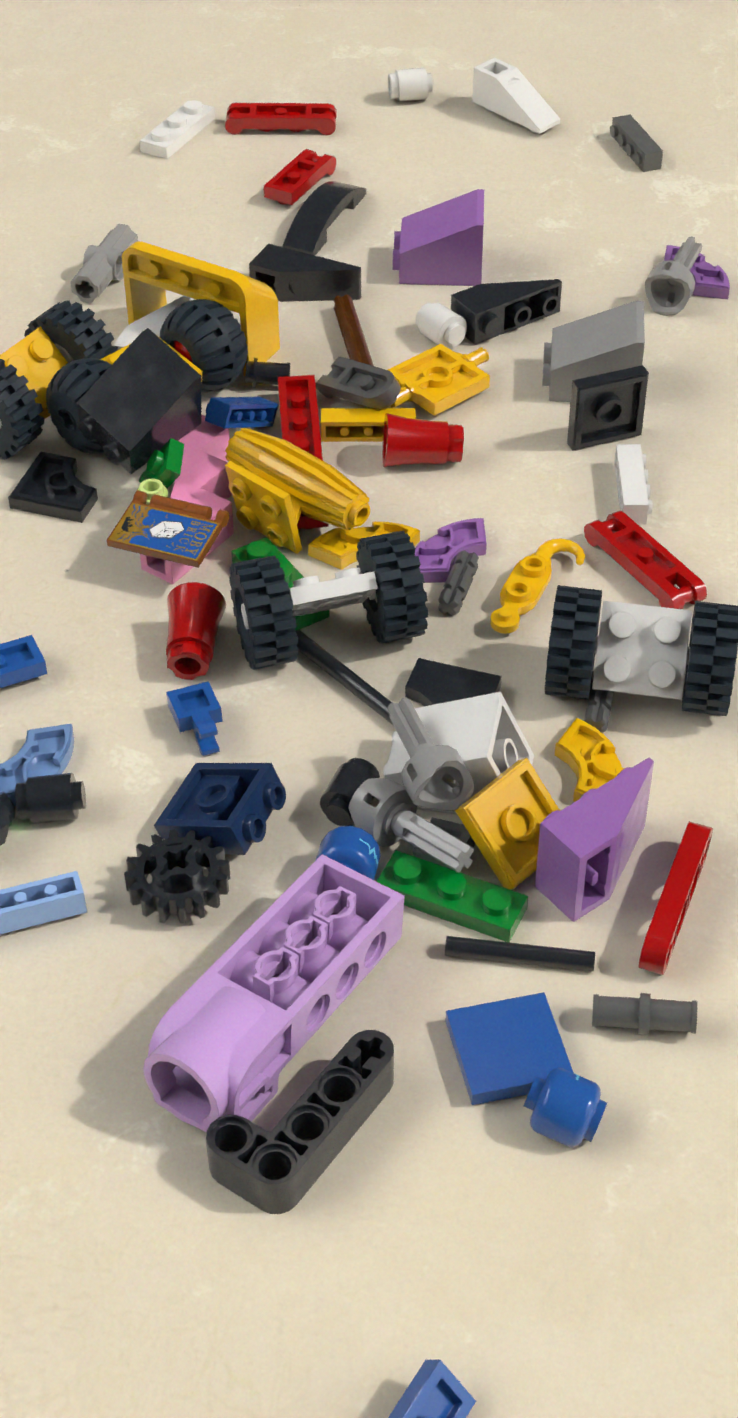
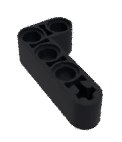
[206,1030,394,1214]

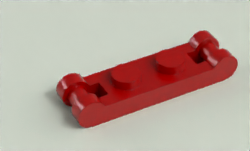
[225,103,337,135]
[584,511,707,609]

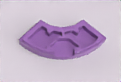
[664,245,730,299]
[415,518,487,583]

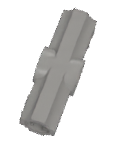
[71,224,138,303]

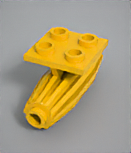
[225,428,370,554]

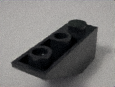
[249,244,361,302]
[451,279,562,345]

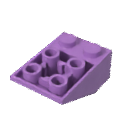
[535,757,654,922]

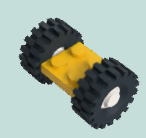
[0,301,118,460]

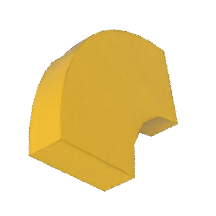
[308,521,420,570]
[554,718,624,802]

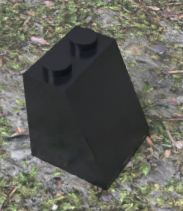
[77,328,202,474]

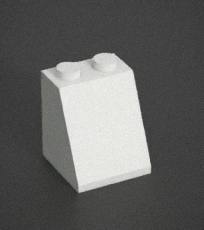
[383,692,534,814]

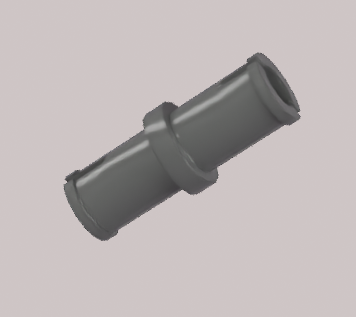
[592,993,697,1035]

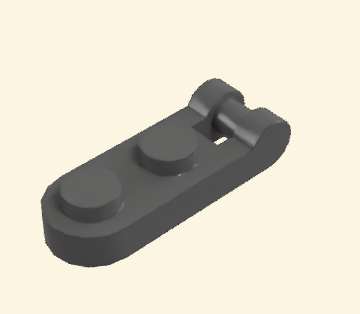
[315,357,401,409]

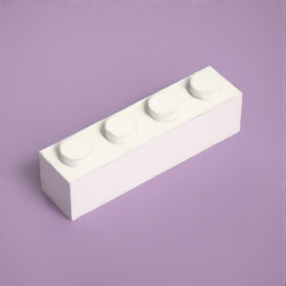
[614,444,653,524]

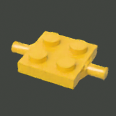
[388,344,490,416]

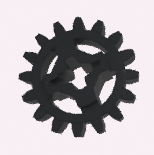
[124,829,231,923]

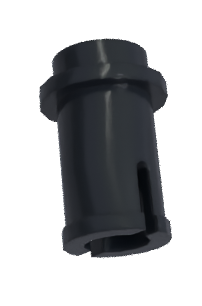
[245,358,290,387]

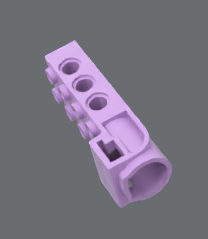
[143,854,405,1132]

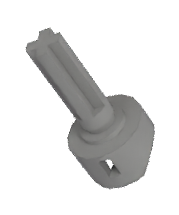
[645,237,702,316]
[387,698,474,811]
[349,778,474,873]

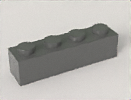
[610,114,663,172]

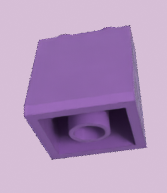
[393,189,484,286]

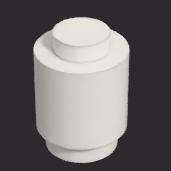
[388,68,433,101]
[416,303,467,349]

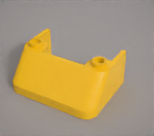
[122,241,280,376]

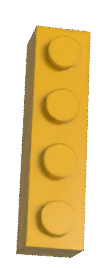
[321,408,416,442]

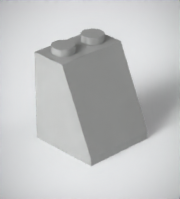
[542,301,645,402]

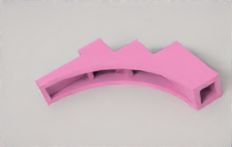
[140,415,234,584]

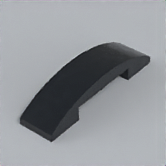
[283,181,366,255]

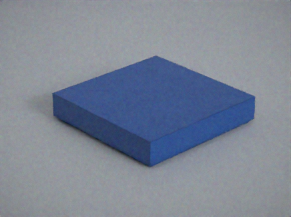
[445,992,574,1105]

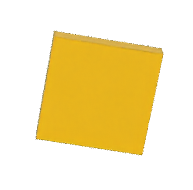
[455,758,560,889]

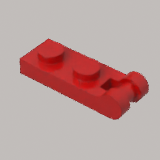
[264,149,337,205]

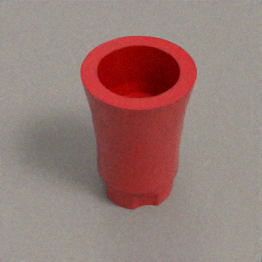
[382,413,464,467]
[166,582,226,680]

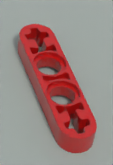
[638,821,713,975]

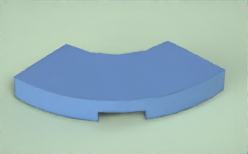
[0,724,74,806]

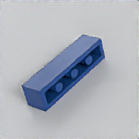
[205,397,279,429]

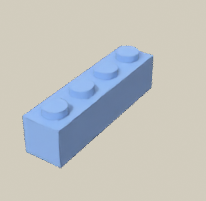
[0,871,87,934]

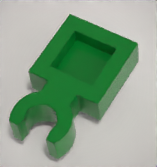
[139,438,184,489]

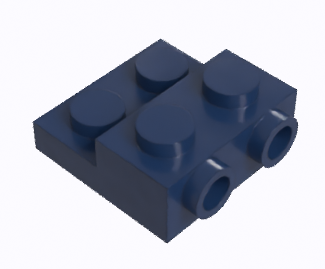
[154,763,286,855]

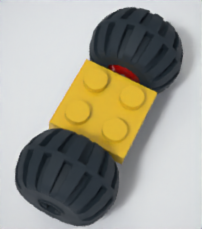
[46,299,248,454]

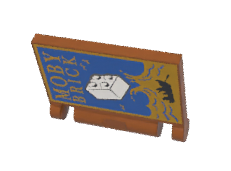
[107,490,229,568]

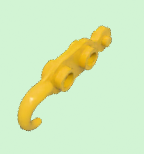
[490,538,585,634]

